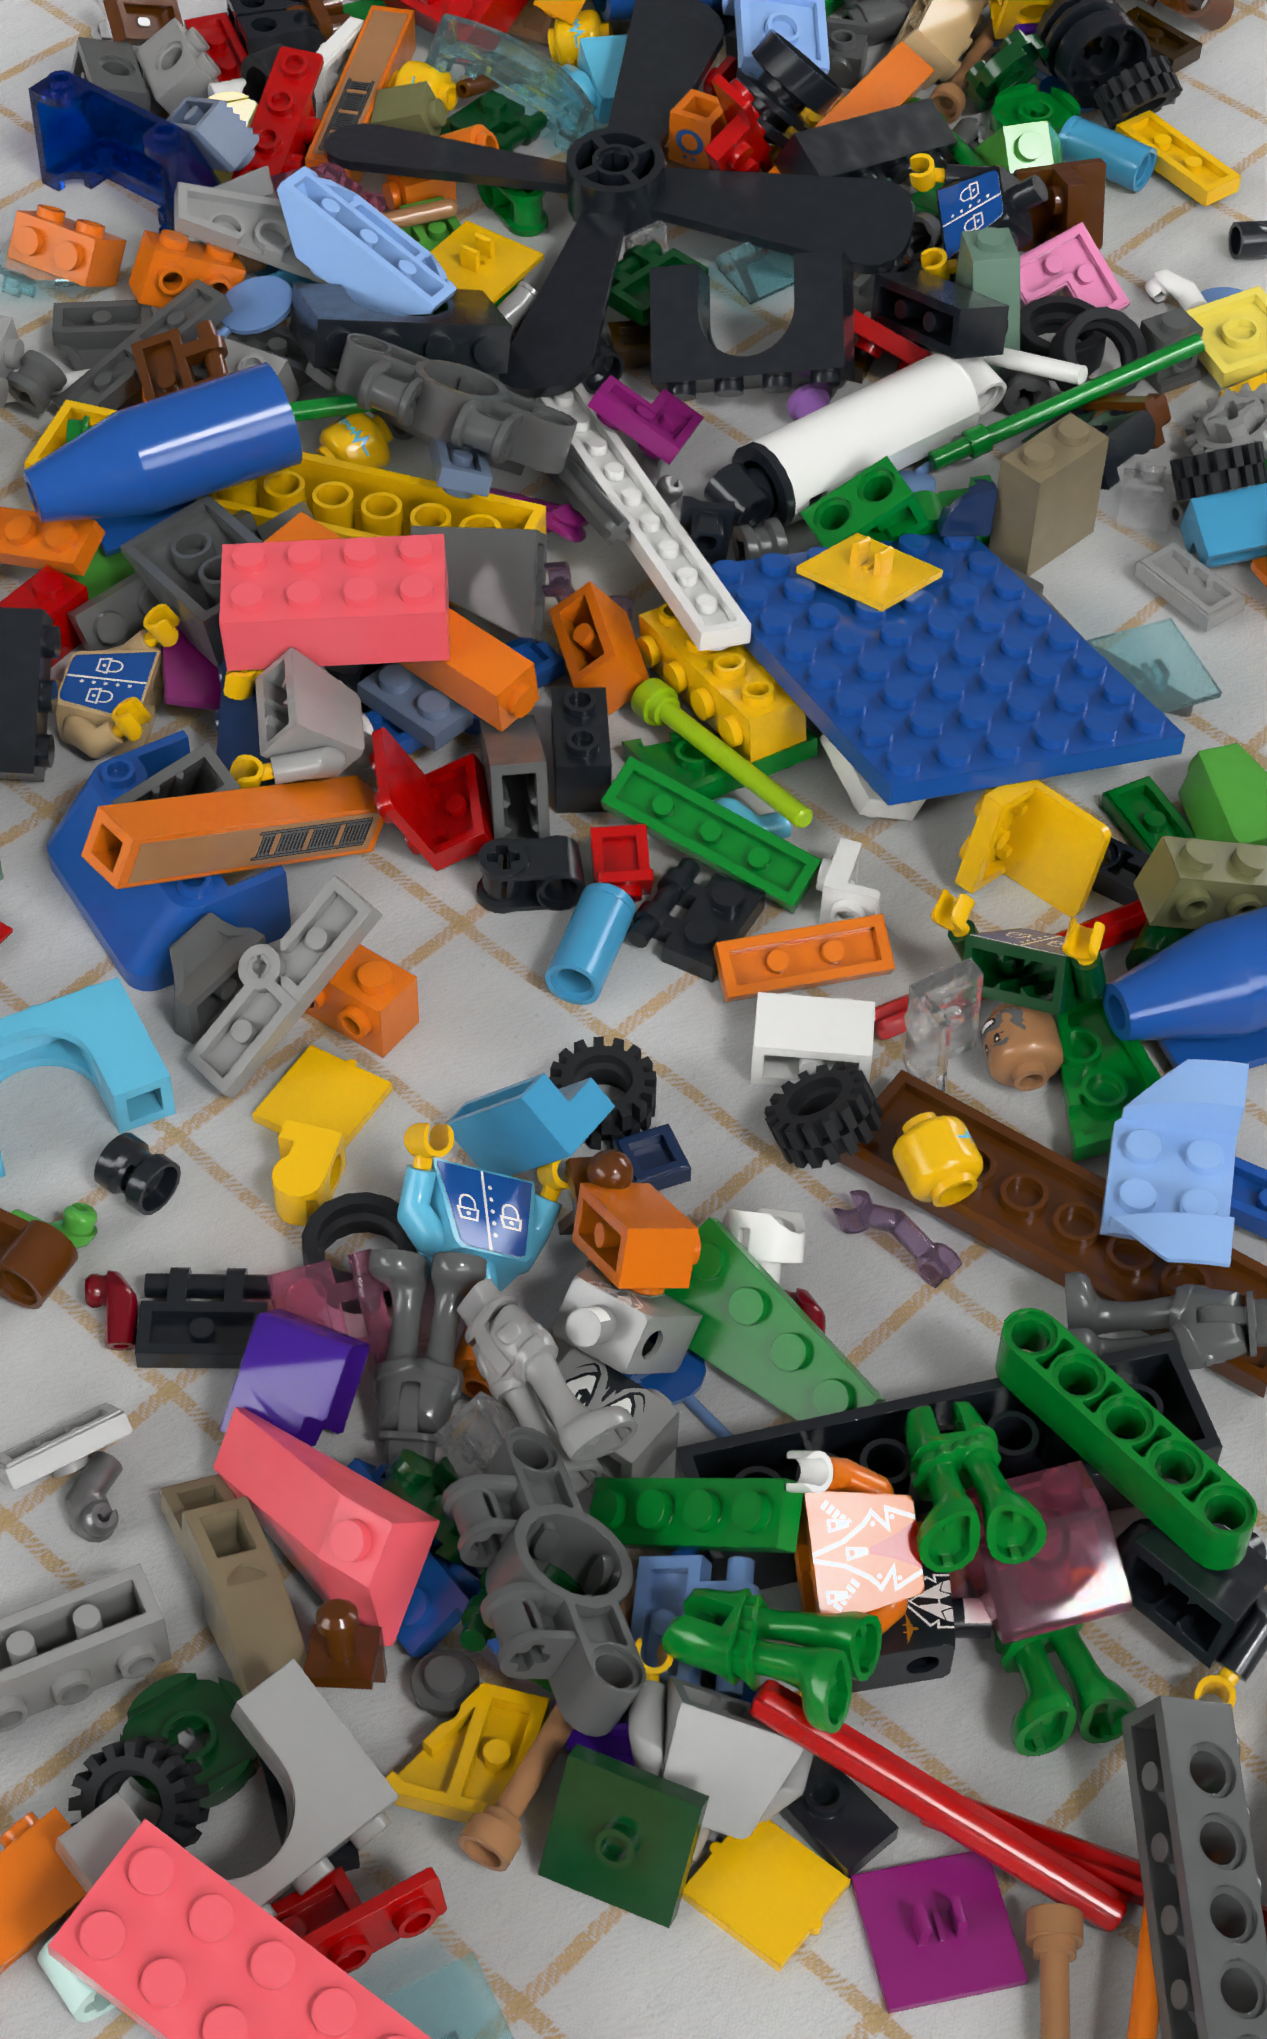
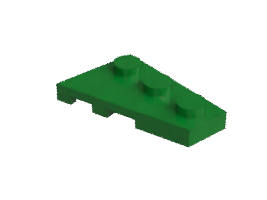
[622,727,818,800]
[1052,993,1161,1162]

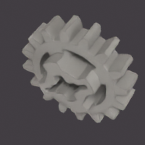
[1184,383,1267,459]

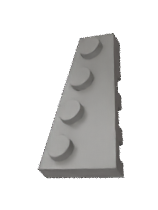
[174,182,329,284]

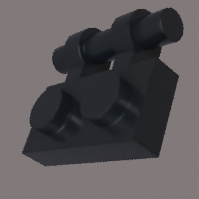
[627,858,766,983]
[135,1267,273,1369]

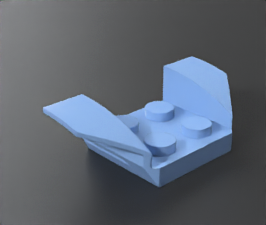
[722,0,830,90]
[1099,1059,1249,1268]

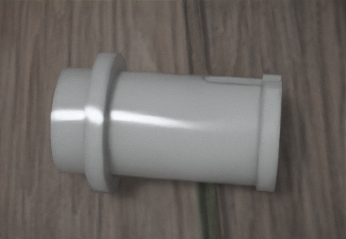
[497,281,538,340]

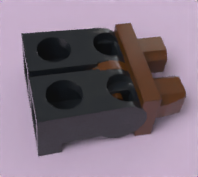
[226,0,350,56]
[1022,393,1171,490]

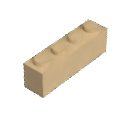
[889,0,989,90]

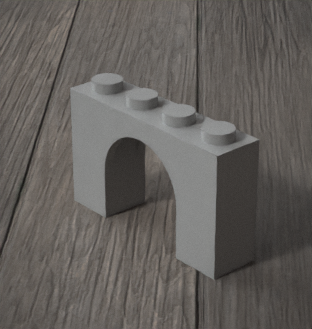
[55,1659,399,1917]

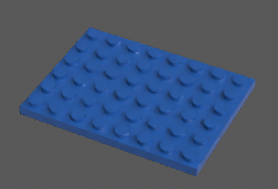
[710,533,1185,806]

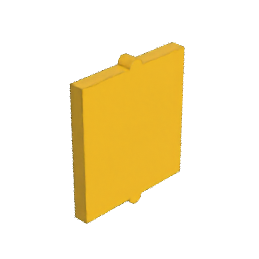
[252,1044,393,1149]
[682,1819,851,1972]

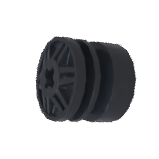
[1035,0,1151,109]
[735,29,844,149]

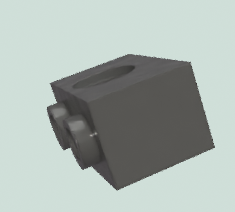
[70,37,151,132]

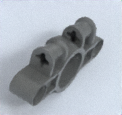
[335,333,577,474]
[441,1427,646,1737]

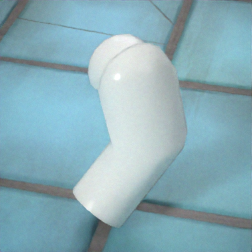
[1145,269,1207,311]

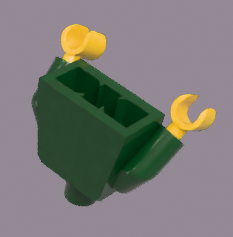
[930,888,1106,1015]

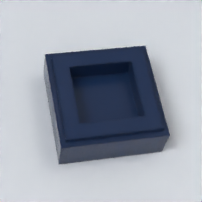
[613,1123,691,1191]

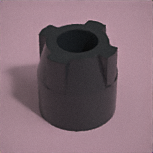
[1228,220,1267,260]

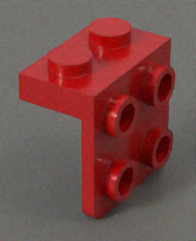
[369,727,494,871]

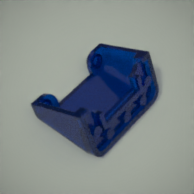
[28,70,223,233]

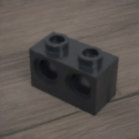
[551,687,612,813]

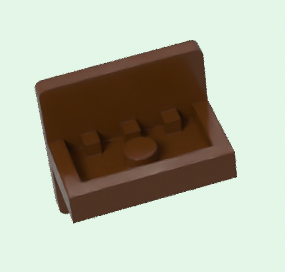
[1013,158,1106,252]

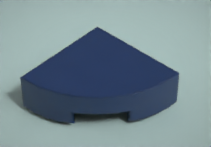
[936,481,998,536]

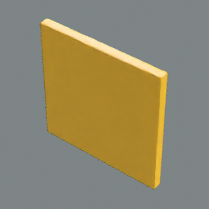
[430,220,544,303]
[796,533,943,612]

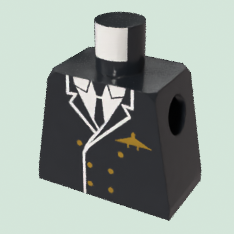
[852,1563,992,1693]

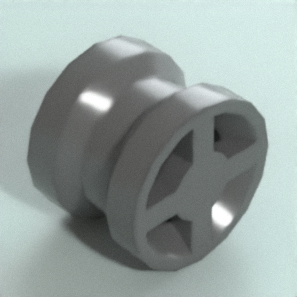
[6,350,67,414]
[999,367,1052,415]
[732,517,789,561]

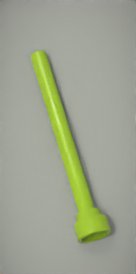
[631,678,813,829]

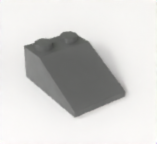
[120,495,263,669]

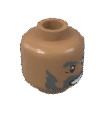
[980,1003,1063,1091]

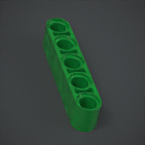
[995,1308,1258,1571]

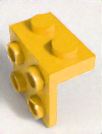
[955,780,1111,917]

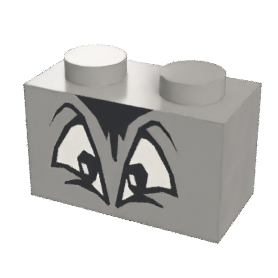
[536,1347,679,1478]

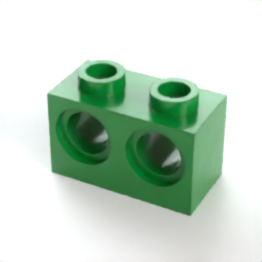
[800,456,930,548]

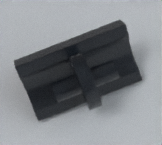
[679,496,735,565]

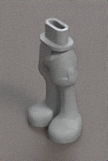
[457,1279,638,1495]

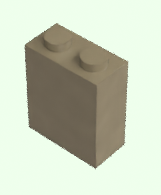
[989,413,1109,576]

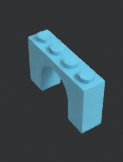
[0,977,176,1178]

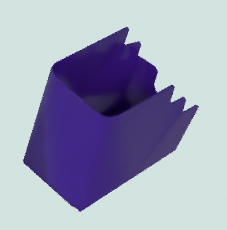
[219,1308,370,1447]

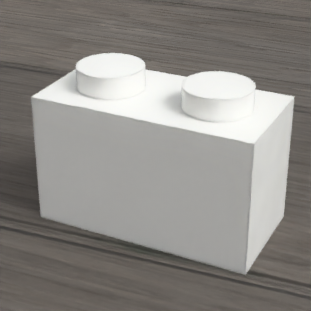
[750,992,875,1086]

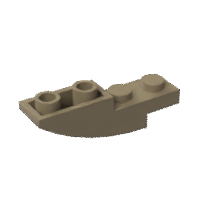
[160,1474,307,1697]

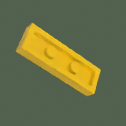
[1115,110,1241,207]

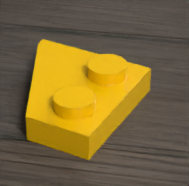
[385,1682,550,1824]

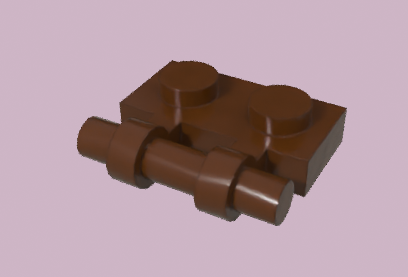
[131,320,229,401]

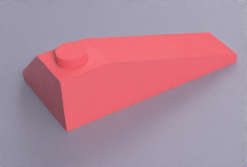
[213,1407,440,1647]

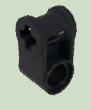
[476,835,586,914]

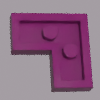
[587,375,704,465]

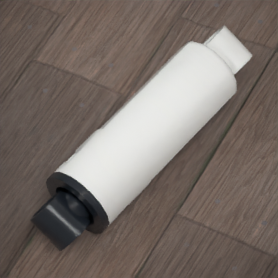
[704,353,1007,530]

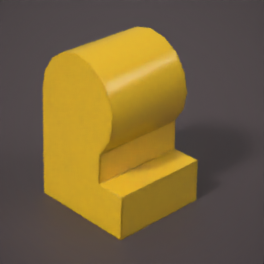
[271,1119,347,1226]

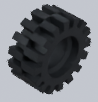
[1094,55,1183,130]
[1170,441,1267,501]
[549,1036,657,1150]
[764,1062,883,1169]
[68,1735,210,1849]

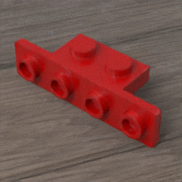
[231,46,324,197]
[704,73,773,173]
[271,1866,447,1974]

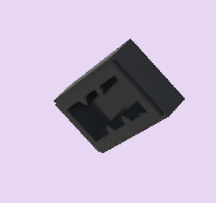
[779,1755,899,1879]

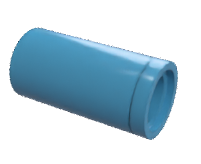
[1059,115,1157,192]
[545,883,636,1005]

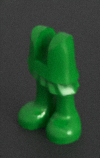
[905,1401,1047,1573]
[984,1562,1137,1757]
[662,1588,882,1734]

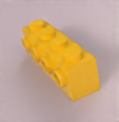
[637,603,807,763]

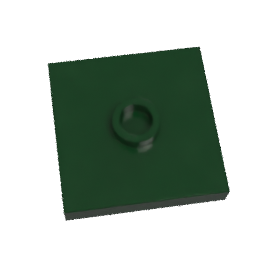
[538,1744,710,1928]

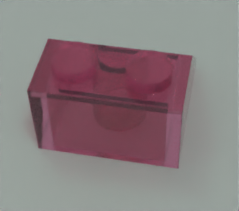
[965,1460,1132,1644]

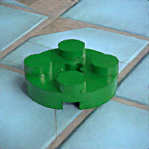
[989,83,1080,136]

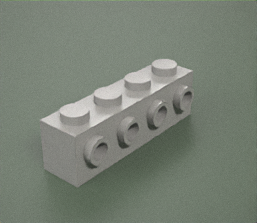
[0,1563,172,1732]

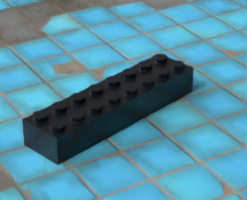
[674,1339,1223,1590]

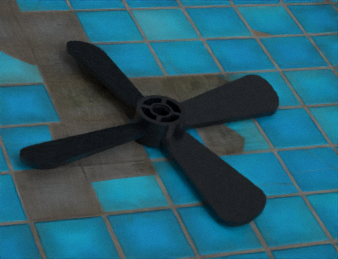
[323,0,914,398]

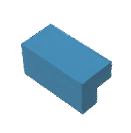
[1180,483,1267,569]
[445,1073,615,1176]

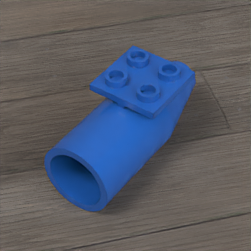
[23,362,302,557]
[1103,906,1267,1069]

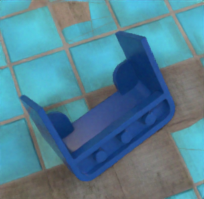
[47,730,291,991]

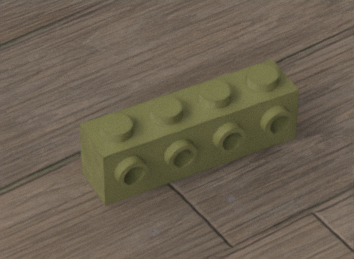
[1133,836,1267,929]

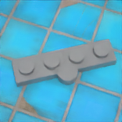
[185,875,383,1099]

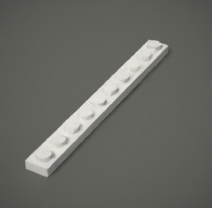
[529,383,752,651]

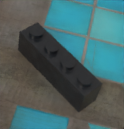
[773,98,958,184]

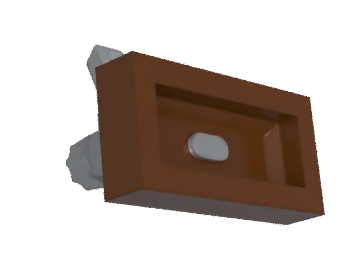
[91,0,184,46]

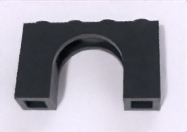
[650,249,855,402]
[290,283,512,374]

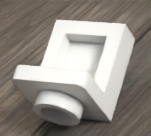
[816,838,881,924]

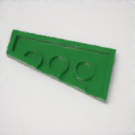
[663,1217,886,1421]

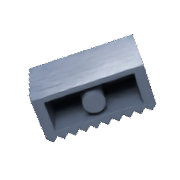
[161,96,259,173]

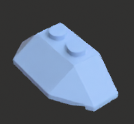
[277,166,457,316]

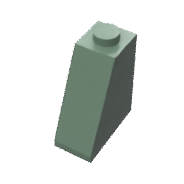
[955,227,1020,376]

